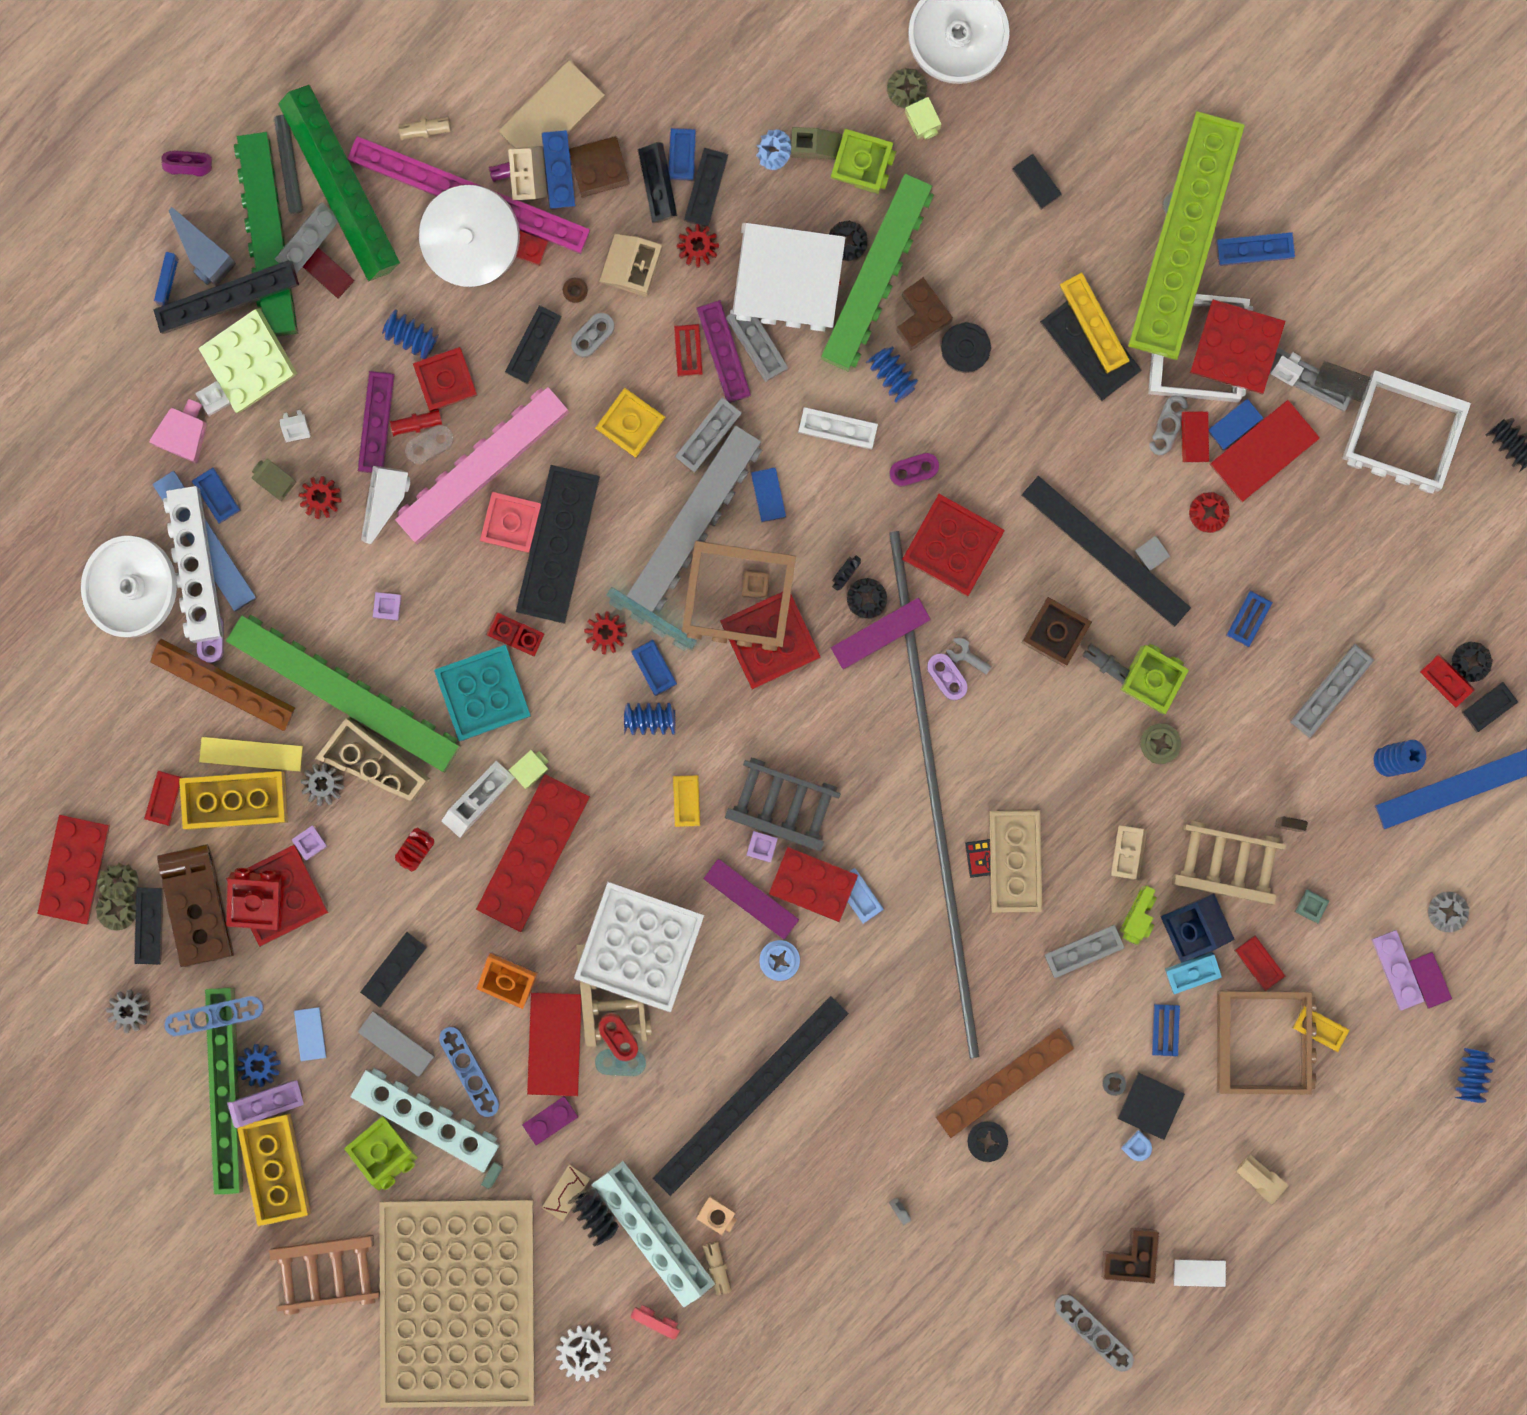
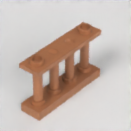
[269,1235,380,1315]

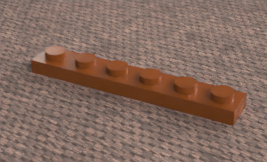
[150,639,295,731]
[936,1028,1074,1138]

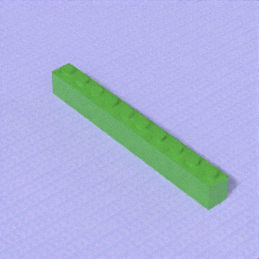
[226,614,460,773]

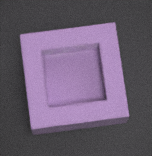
[373,592,402,621]
[292,825,328,861]
[746,831,778,863]

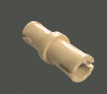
[399,116,451,141]
[703,1241,732,1295]

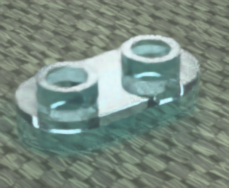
[595,1049,646,1076]

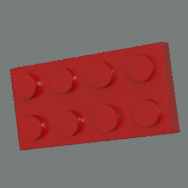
[37,815,110,925]

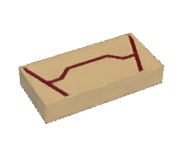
[542,1164,591,1221]

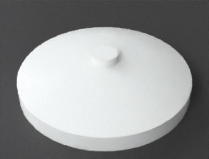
[908,0,1009,84]
[419,185,520,287]
[81,536,177,638]

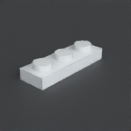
[798,407,878,450]

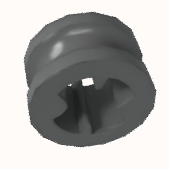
[1103,1073,1126,1096]

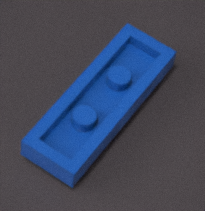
[541,130,575,209]
[1216,232,1295,266]

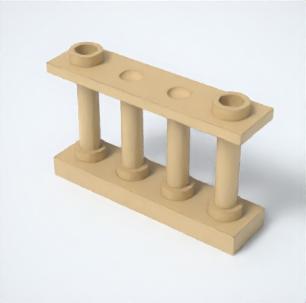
[1172,821,1286,905]
[577,944,652,1047]

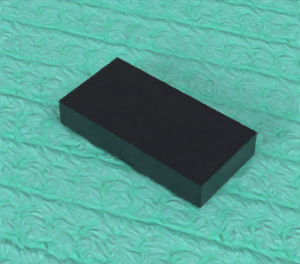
[1012,154,1062,210]
[1461,682,1518,733]

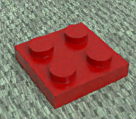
[413,347,477,412]

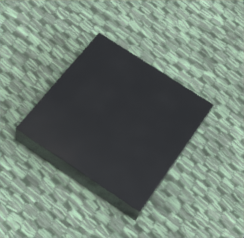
[1117,1072,1185,1140]

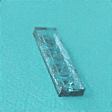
[606,587,698,652]

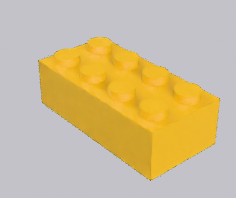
[179,771,288,830]
[237,1114,311,1226]

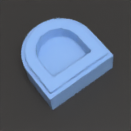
[1121,1130,1152,1161]

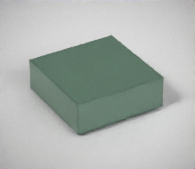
[1295,889,1330,924]
[481,1161,503,1189]

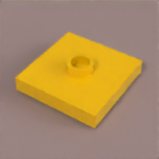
[595,388,666,458]

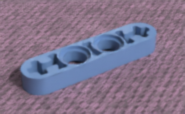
[164,996,264,1036]
[439,1027,499,1117]

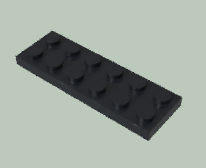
[516,465,600,624]

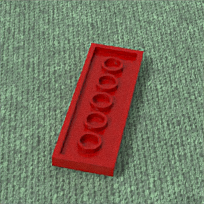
[476,774,590,932]

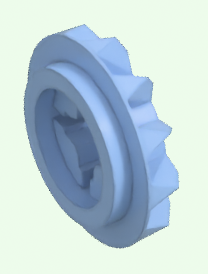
[756,129,791,170]
[759,940,800,981]

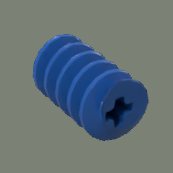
[382,309,439,359]
[866,346,919,403]
[624,703,676,735]
[1373,740,1426,777]
[1454,1048,1495,1103]

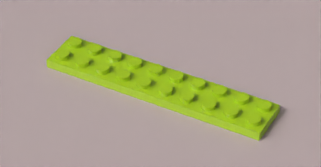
[1128,111,1245,360]

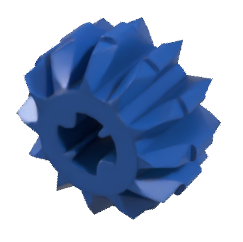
[237,1044,281,1087]

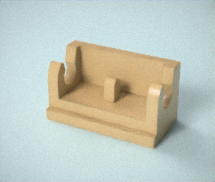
[508,146,547,200]
[1111,825,1147,881]

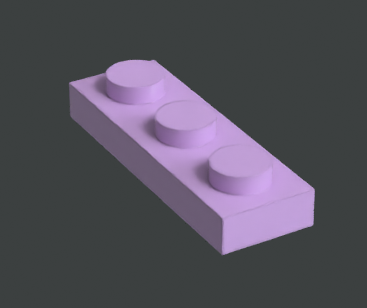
[1371,930,1424,1011]
[228,1080,304,1128]

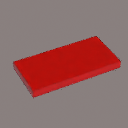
[1210,400,1320,503]
[527,992,582,1096]

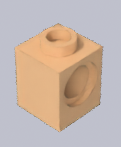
[696,1196,737,1235]

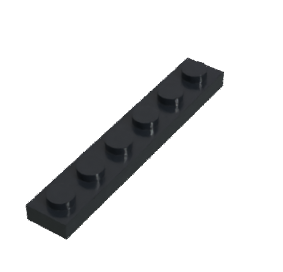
[153,260,299,334]

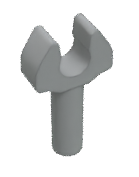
[946,638,992,674]

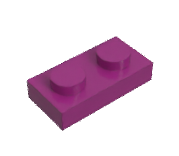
[522,1096,578,1146]

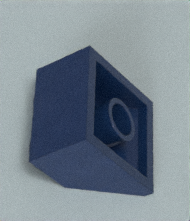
[1160,893,1235,963]

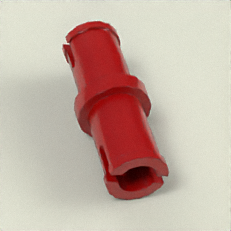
[389,409,442,437]

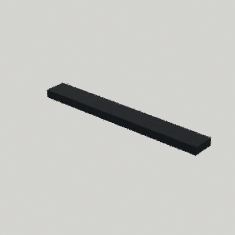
[1021,476,1191,627]

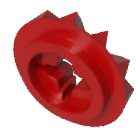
[1189,492,1230,533]

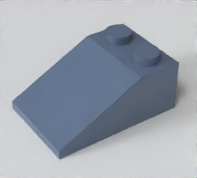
[169,207,236,286]

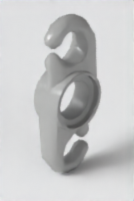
[1149,396,1188,455]

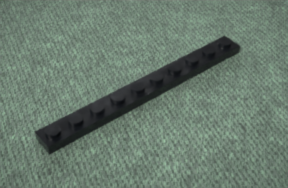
[652,996,849,1196]

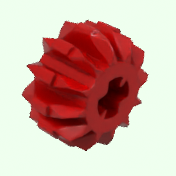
[676,224,719,268]
[298,476,342,519]
[584,611,628,655]
[395,827,434,872]

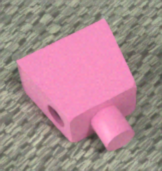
[149,399,207,464]

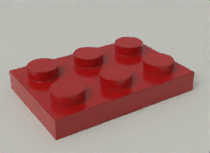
[769,847,858,923]

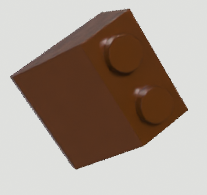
[569,136,630,198]

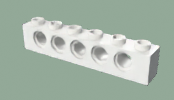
[163,486,224,643]

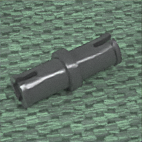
[1082,643,1130,685]

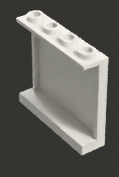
[730,223,845,332]

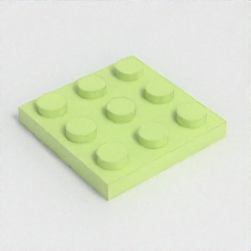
[199,309,297,413]

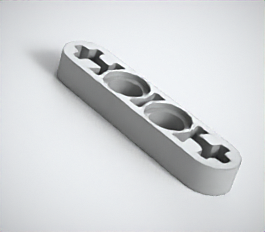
[1054,1294,1134,1372]

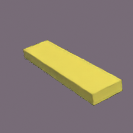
[199,737,303,772]

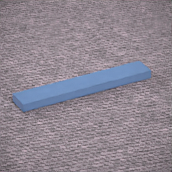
[152,471,256,612]

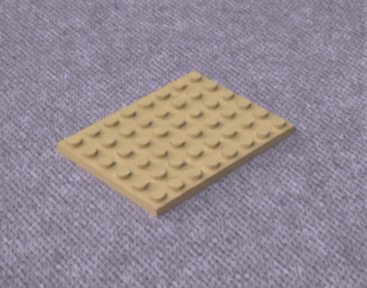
[379,1200,535,1408]

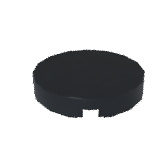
[941,322,991,373]

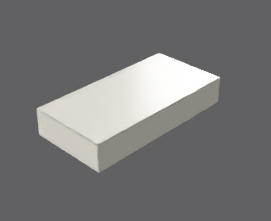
[1173,1259,1226,1287]

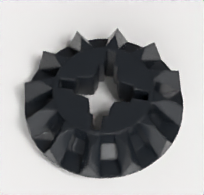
[829,220,868,261]
[832,555,861,591]
[847,578,887,619]
[1451,642,1493,682]
[967,1121,1008,1162]

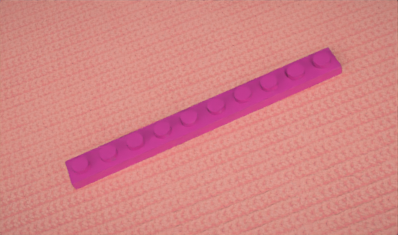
[347,136,590,254]

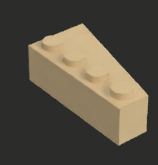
[315,717,431,801]

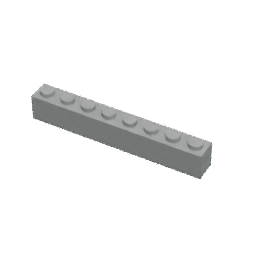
[627,425,763,614]

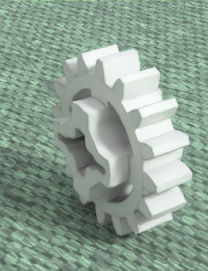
[556,1325,611,1382]

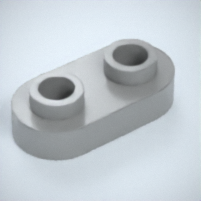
[571,313,614,358]

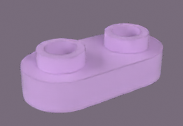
[197,613,224,663]
[927,654,967,700]

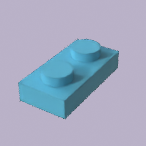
[1165,952,1222,994]

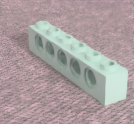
[351,1068,500,1173]
[592,1161,715,1307]

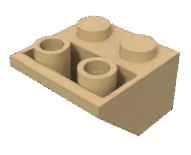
[599,234,663,297]

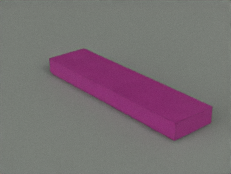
[696,300,751,403]
[358,371,395,473]
[830,598,931,670]
[703,859,799,940]

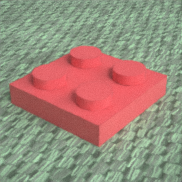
[480,492,541,553]

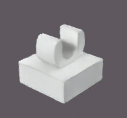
[1271,352,1304,386]
[195,381,230,416]
[280,410,310,442]

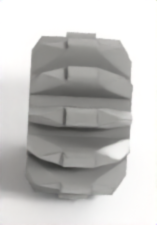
[301,763,344,806]
[106,990,150,1033]

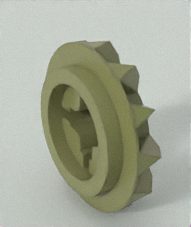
[887,68,927,108]
[1140,724,1181,764]
[97,863,139,900]
[96,895,136,930]

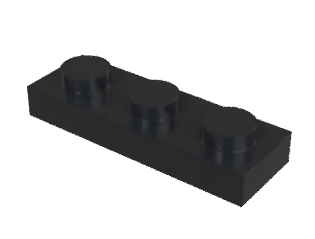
[638,142,677,223]
[684,148,729,227]
[505,305,562,385]
[134,888,163,965]
[360,932,427,1008]

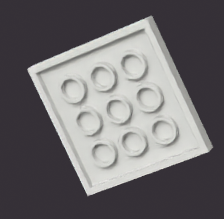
[574,882,704,1012]

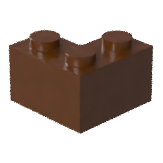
[896,277,953,351]
[1101,1228,1159,1284]

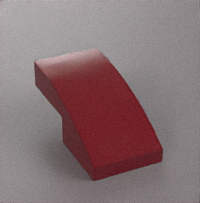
[302,248,355,299]

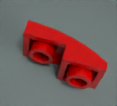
[486,612,545,657]

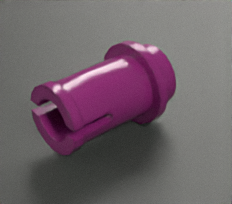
[489,162,511,183]

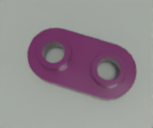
[161,151,212,177]
[889,453,939,487]

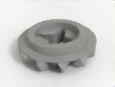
[1428,892,1469,932]

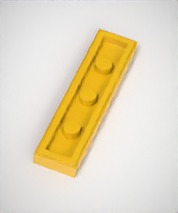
[1059,272,1130,374]

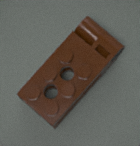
[157,844,234,967]

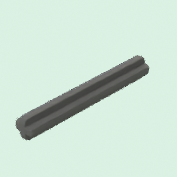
[274,115,303,214]

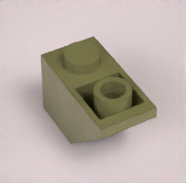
[791,127,842,160]
[252,458,297,502]

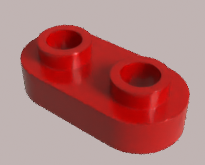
[599,1013,638,1061]

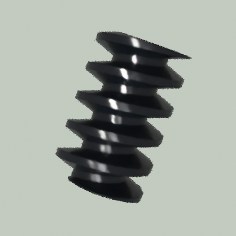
[1485,418,1527,472]
[567,1188,619,1247]

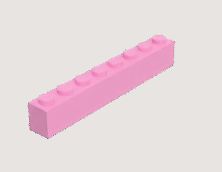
[395,387,569,544]

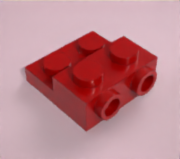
[226,868,282,930]

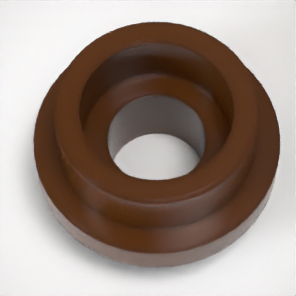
[563,278,588,303]

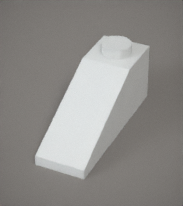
[361,466,410,544]
[442,761,515,838]

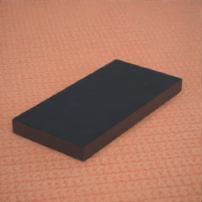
[1040,301,1142,402]

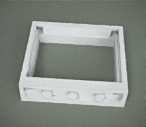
[1148,294,1253,402]
[1342,370,1471,494]

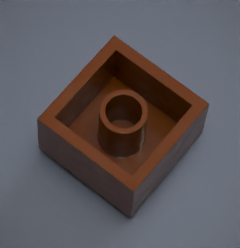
[1021,597,1092,668]

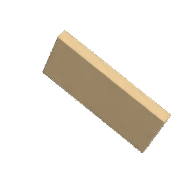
[498,60,605,149]
[989,810,1042,913]

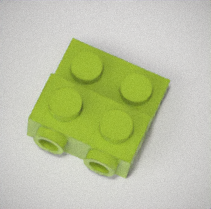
[831,129,896,194]
[1120,644,1189,714]
[1119,886,1157,945]
[344,1116,418,1190]

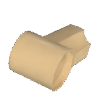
[1235,1154,1289,1205]

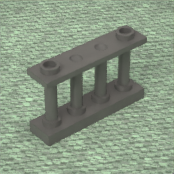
[725,757,841,852]

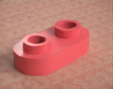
[630,1305,680,1340]

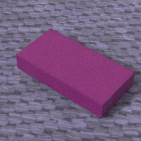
[1409,952,1452,1009]

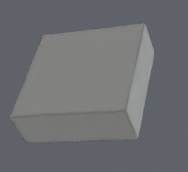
[1135,536,1170,571]

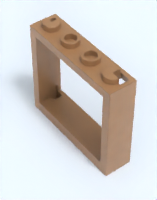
[682,541,796,651]
[1217,991,1317,1095]

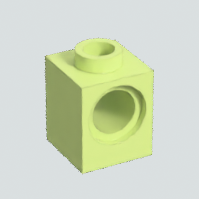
[905,97,941,140]
[509,750,549,790]

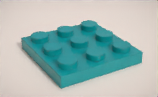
[434,644,531,742]

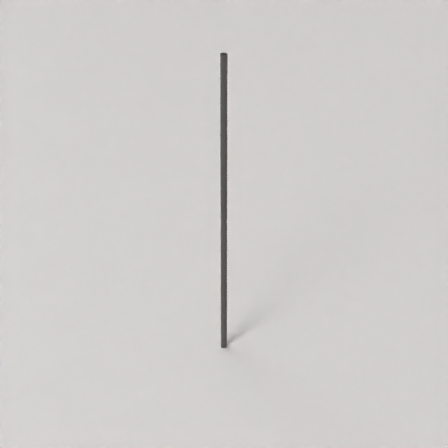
[889,531,980,1058]

